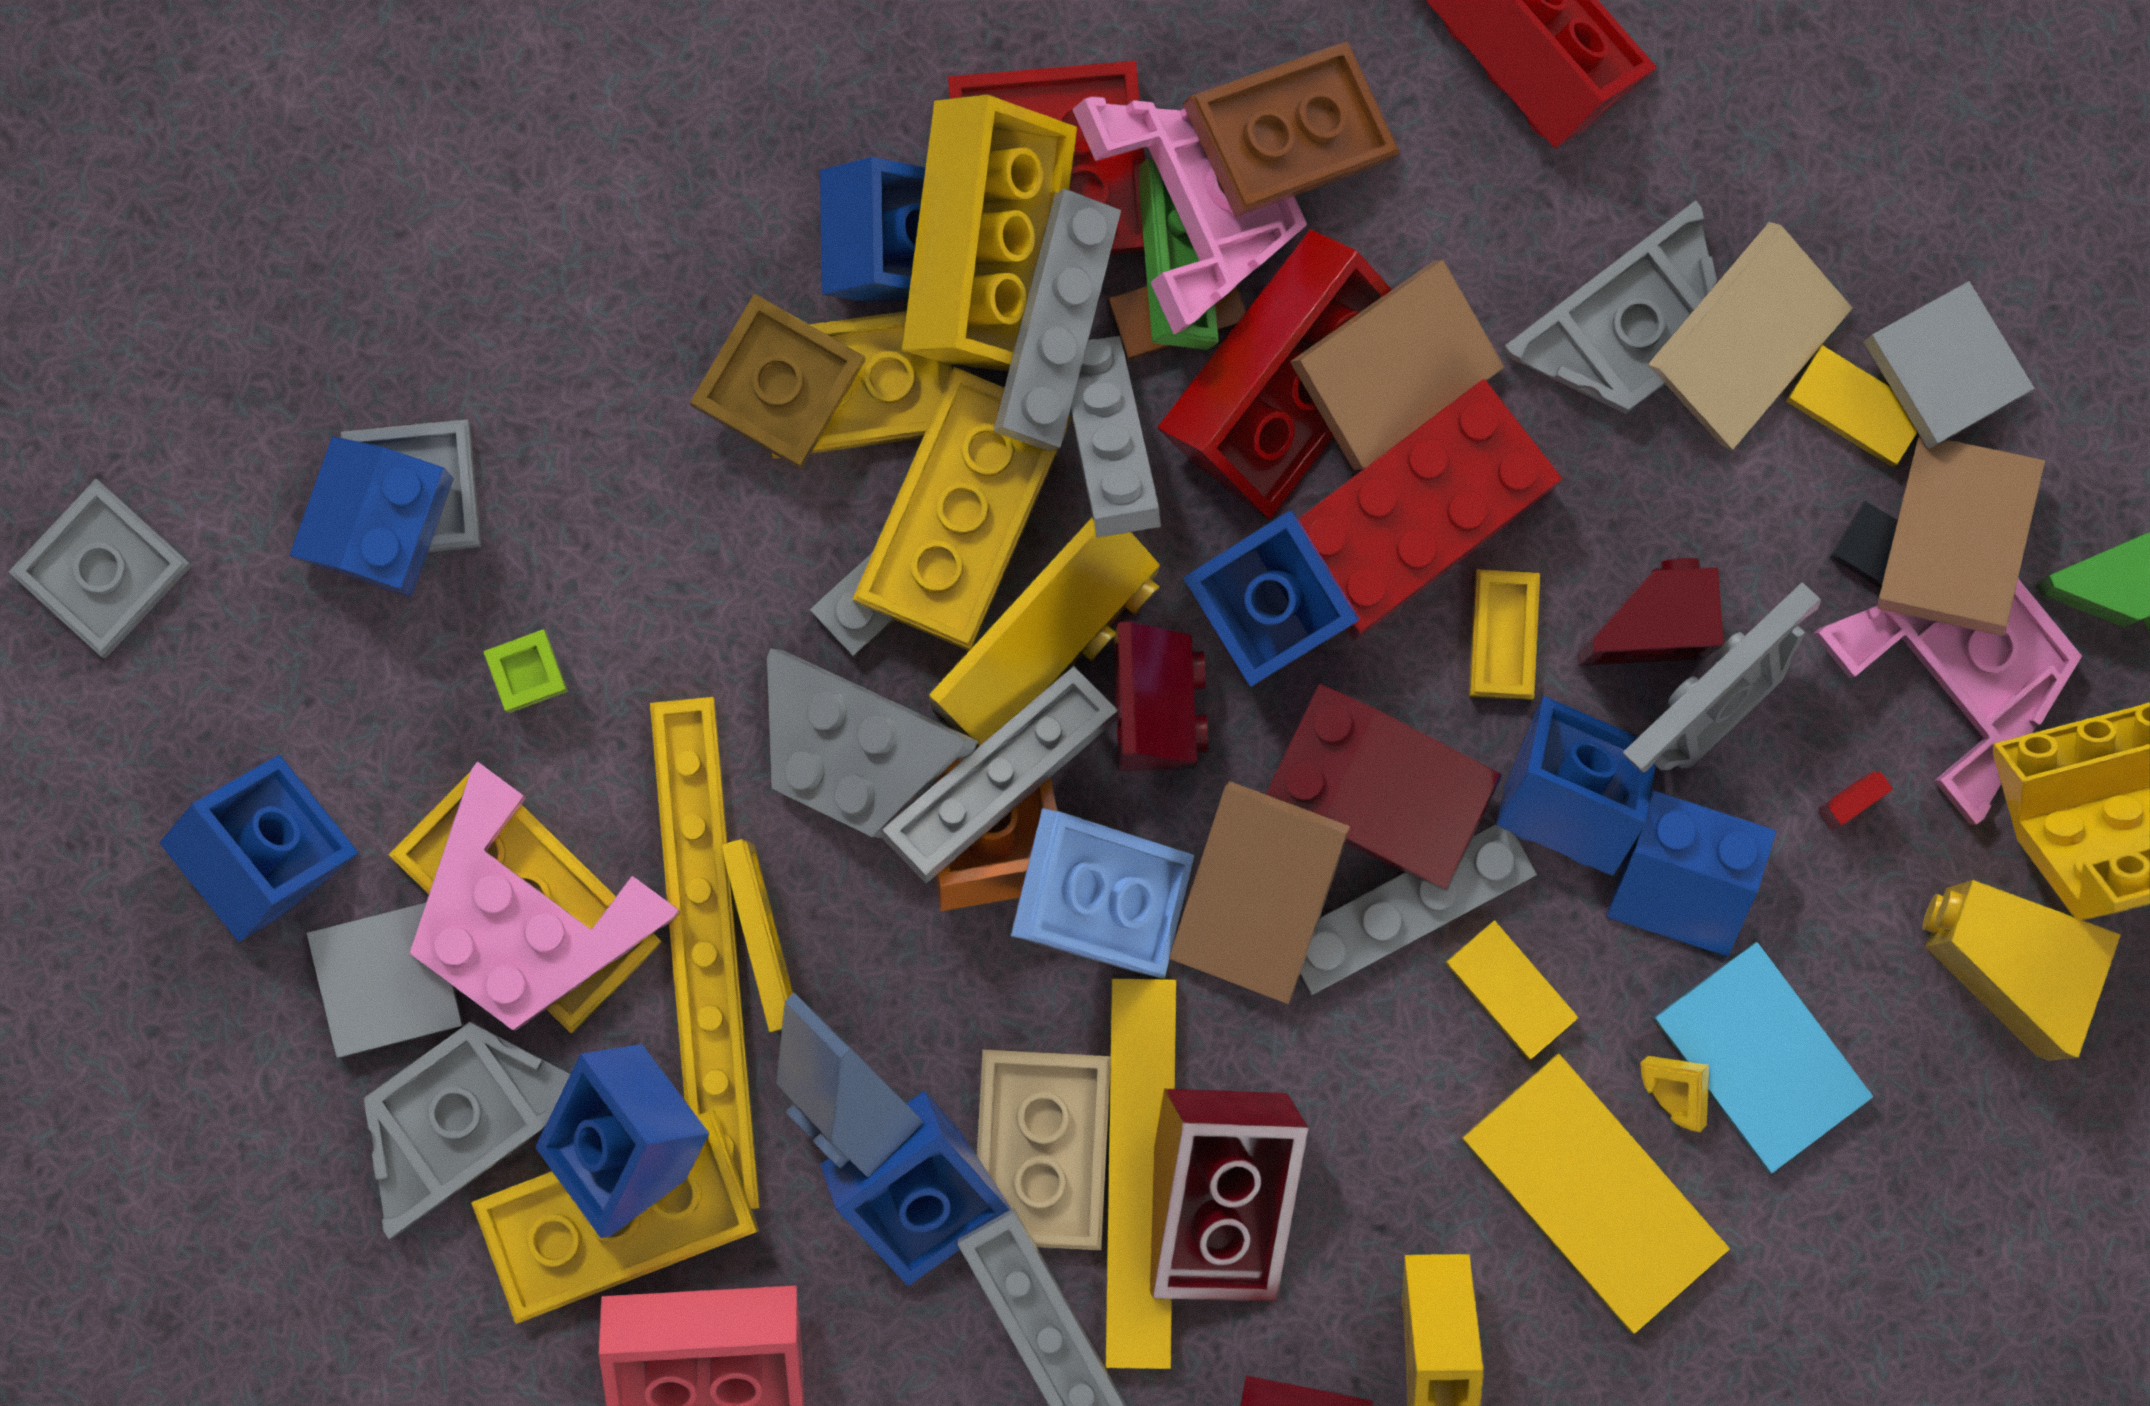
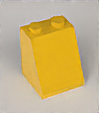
[1922,880,2121,1061]

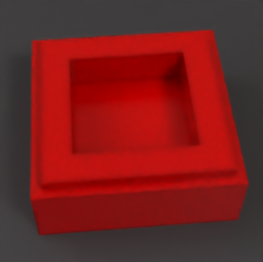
[1818,771,1893,831]

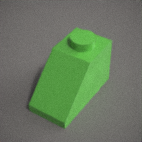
[2036,532,2150,631]

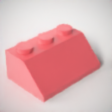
[599,1285,805,1406]

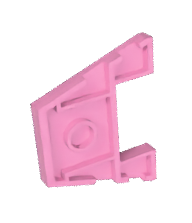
[1072,97,1307,334]
[1813,579,2082,825]
[410,761,681,1031]

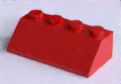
[1426,0,1658,149]
[1157,229,1392,520]

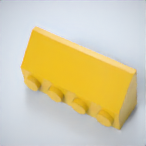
[902,95,1077,372]
[929,518,1160,749]

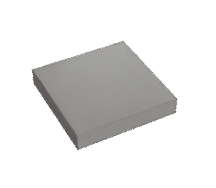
[1863,281,2035,450]
[341,419,481,552]
[9,479,192,659]
[307,902,465,1058]

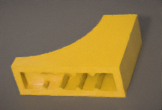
[1402,1254,1483,1406]

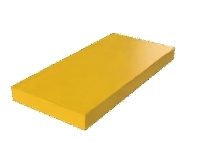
[852,367,1071,651]
[388,771,662,1034]
[1461,1054,1730,1334]
[471,1110,760,1324]

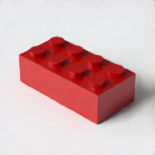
[1298,378,1563,642]

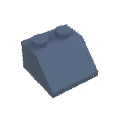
[776,993,924,1178]

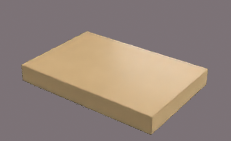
[1648,222,1853,450]
[977,1050,1111,1250]

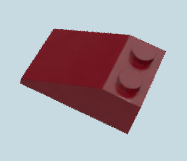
[1113,622,1208,771]
[1265,684,1502,891]
[1150,1088,1308,1301]

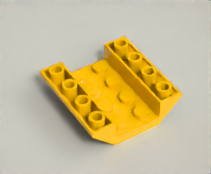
[1993,703,2150,921]

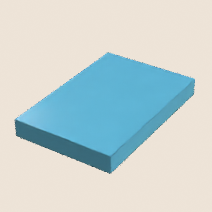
[1652,942,1874,1174]

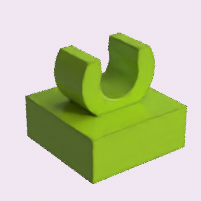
[483,629,568,714]

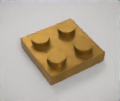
[690,293,865,470]

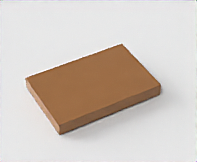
[1290,259,1505,470]
[1877,435,2045,636]
[1169,781,1351,1004]

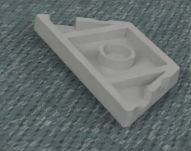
[1502,200,1717,414]
[1623,582,1821,773]
[767,648,978,838]
[364,1022,570,1239]

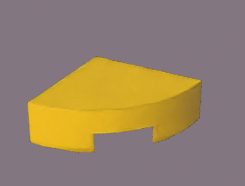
[1640,1056,1709,1132]

